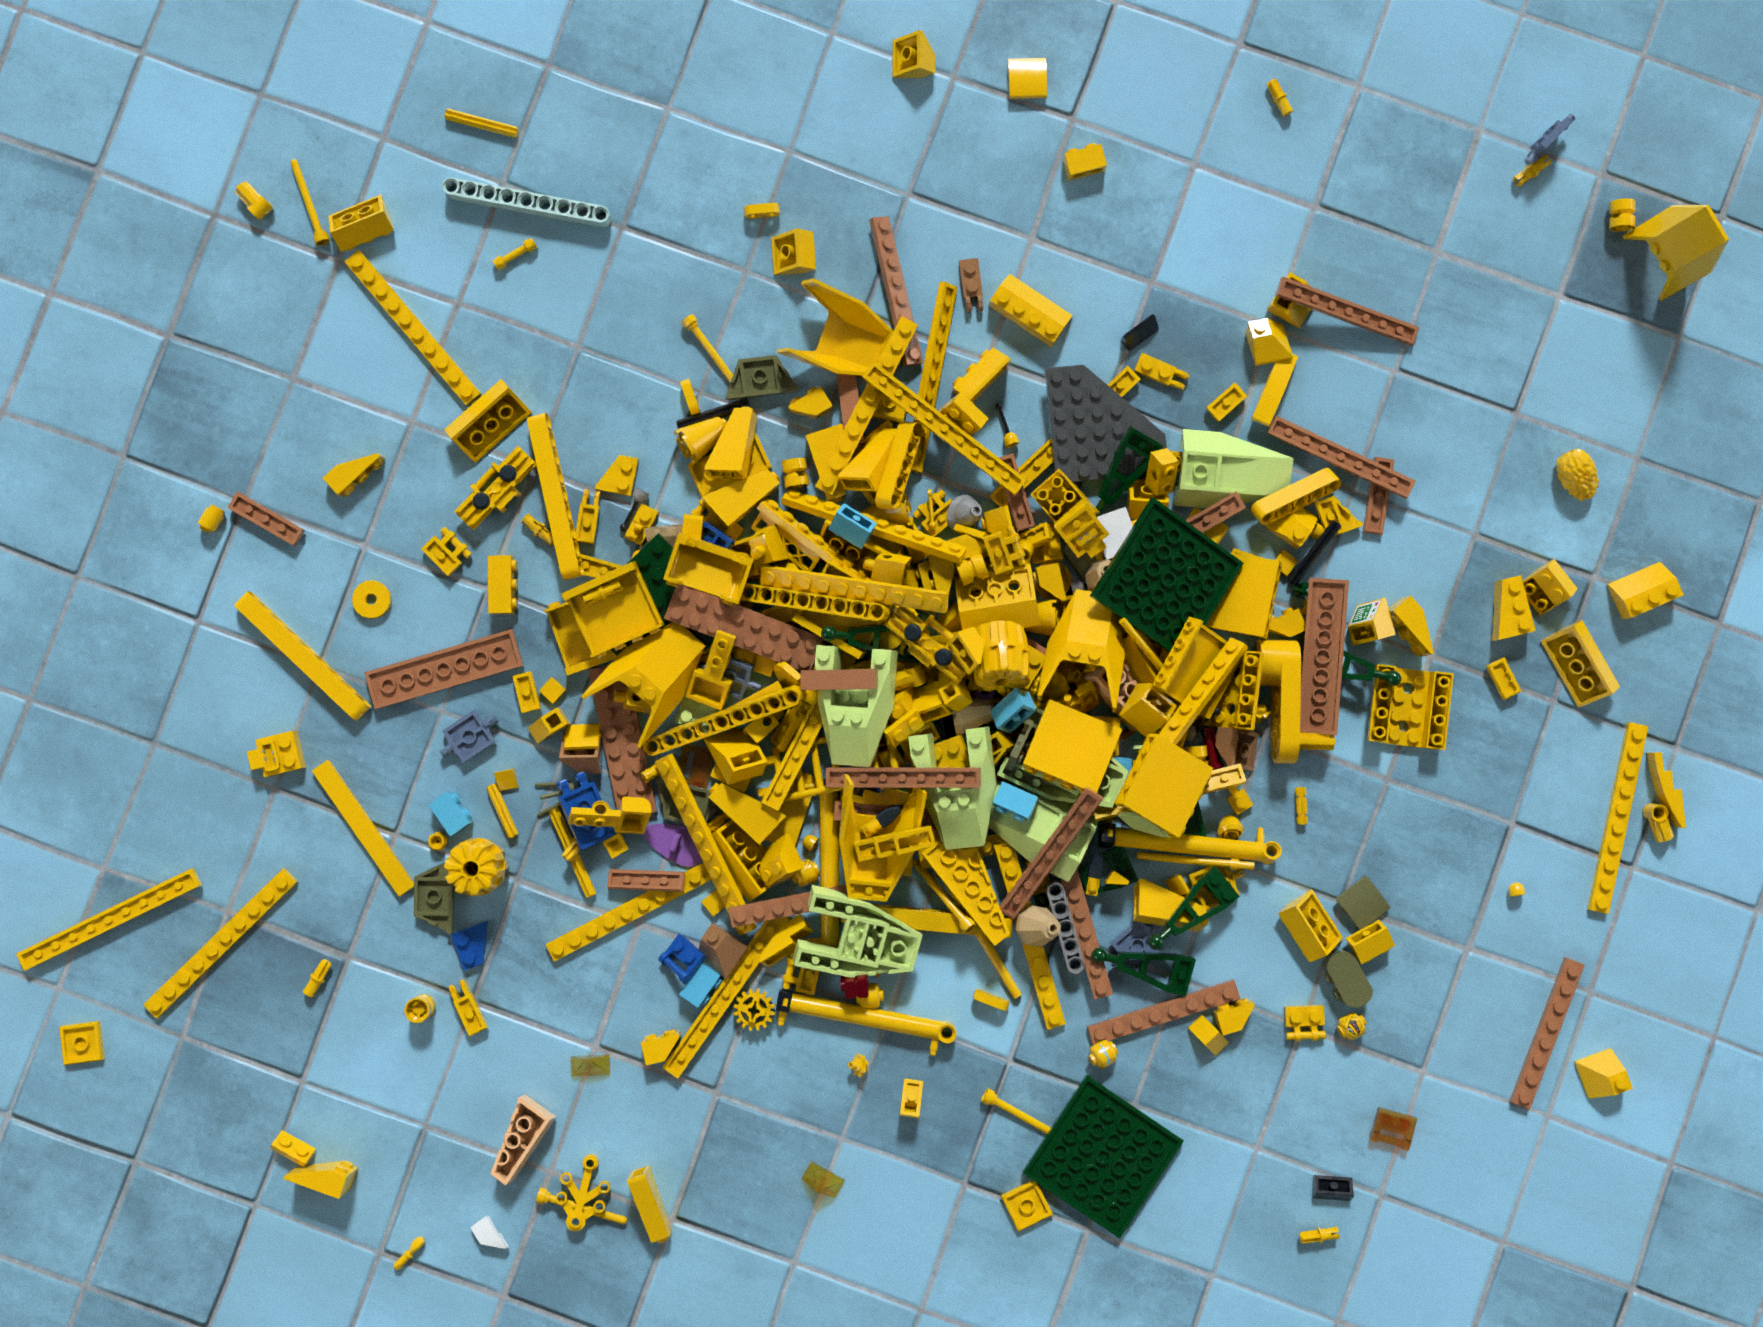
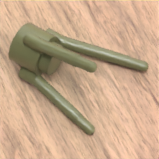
[534,781,575,817]

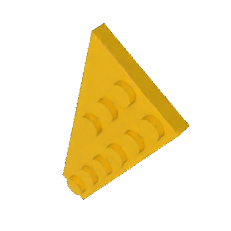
[921,838,1010,946]

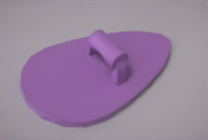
[642,824,703,867]

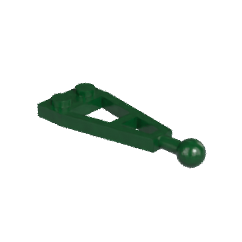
[1096,426,1164,517]
[821,624,921,663]
[1300,635,1401,686]
[1035,846,1138,908]
[1148,866,1240,950]
[1091,948,1196,996]

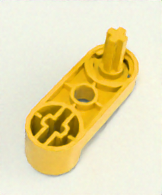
[1254,640,1336,764]

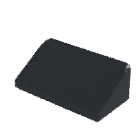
[1121,314,1159,351]
[939,714,956,741]
[1312,1175,1354,1201]

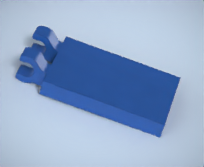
[556,771,616,850]

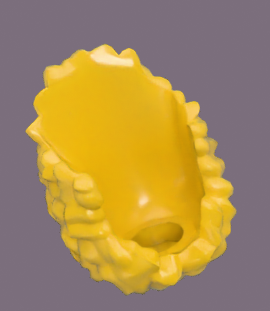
[1556,449,1599,501]
[1029,670,1070,709]

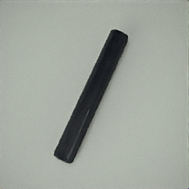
[676,398,750,429]
[1288,520,1341,586]

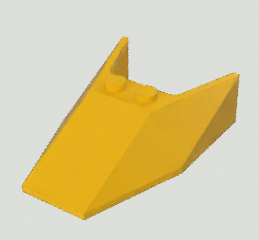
[1622,205,1729,301]
[776,278,895,376]
[1037,589,1125,713]
[581,622,706,748]
[839,774,927,902]

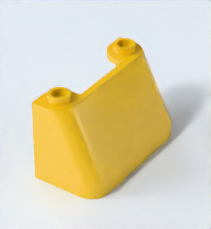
[663,532,753,606]

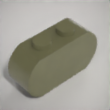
[1322,950,1373,1008]

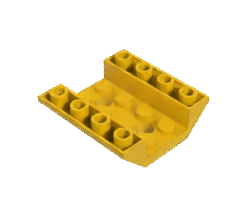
[954,561,1041,630]
[1192,651,1264,730]
[1367,664,1454,750]

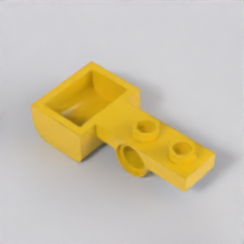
[685,630,736,710]
[569,797,651,834]

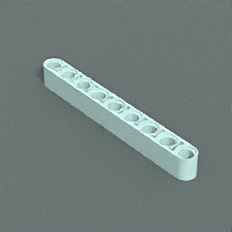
[442,178,612,228]

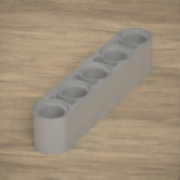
[1045,879,1084,974]

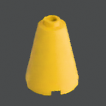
[674,417,727,464]
[861,491,914,526]
[1024,599,1060,637]

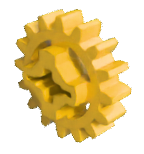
[733,988,775,1031]

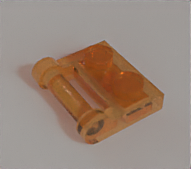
[678,744,714,788]
[1369,1107,1417,1151]

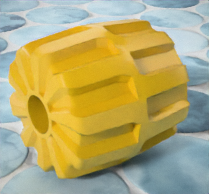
[973,620,1030,693]
[444,838,509,897]

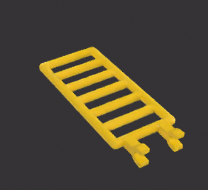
[757,722,898,802]

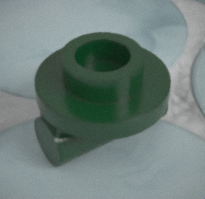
[1292,582,1309,599]

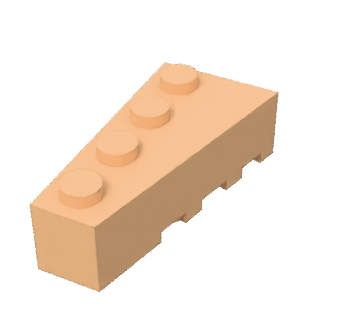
[490,1094,556,1185]

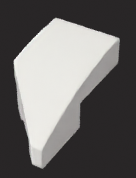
[470,1216,509,1249]

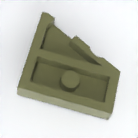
[1005,718,1034,771]

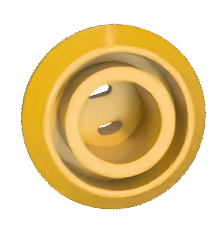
[1217,815,1244,839]

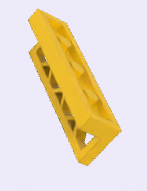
[750,512,823,572]

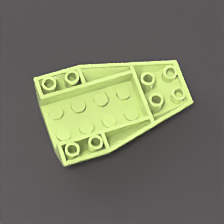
[1173,429,1294,508]
[989,780,1098,882]

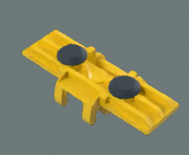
[454,446,537,530]
[885,606,967,685]

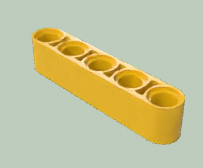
[875,422,923,509]
[1250,468,1342,525]

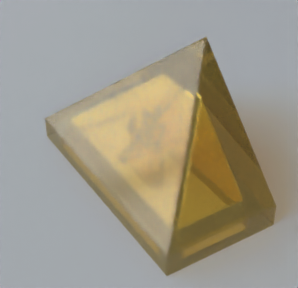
[570,1054,610,1077]
[802,1161,845,1198]

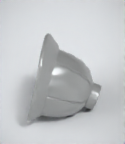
[947,495,982,533]

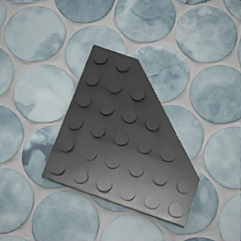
[1045,365,1167,482]

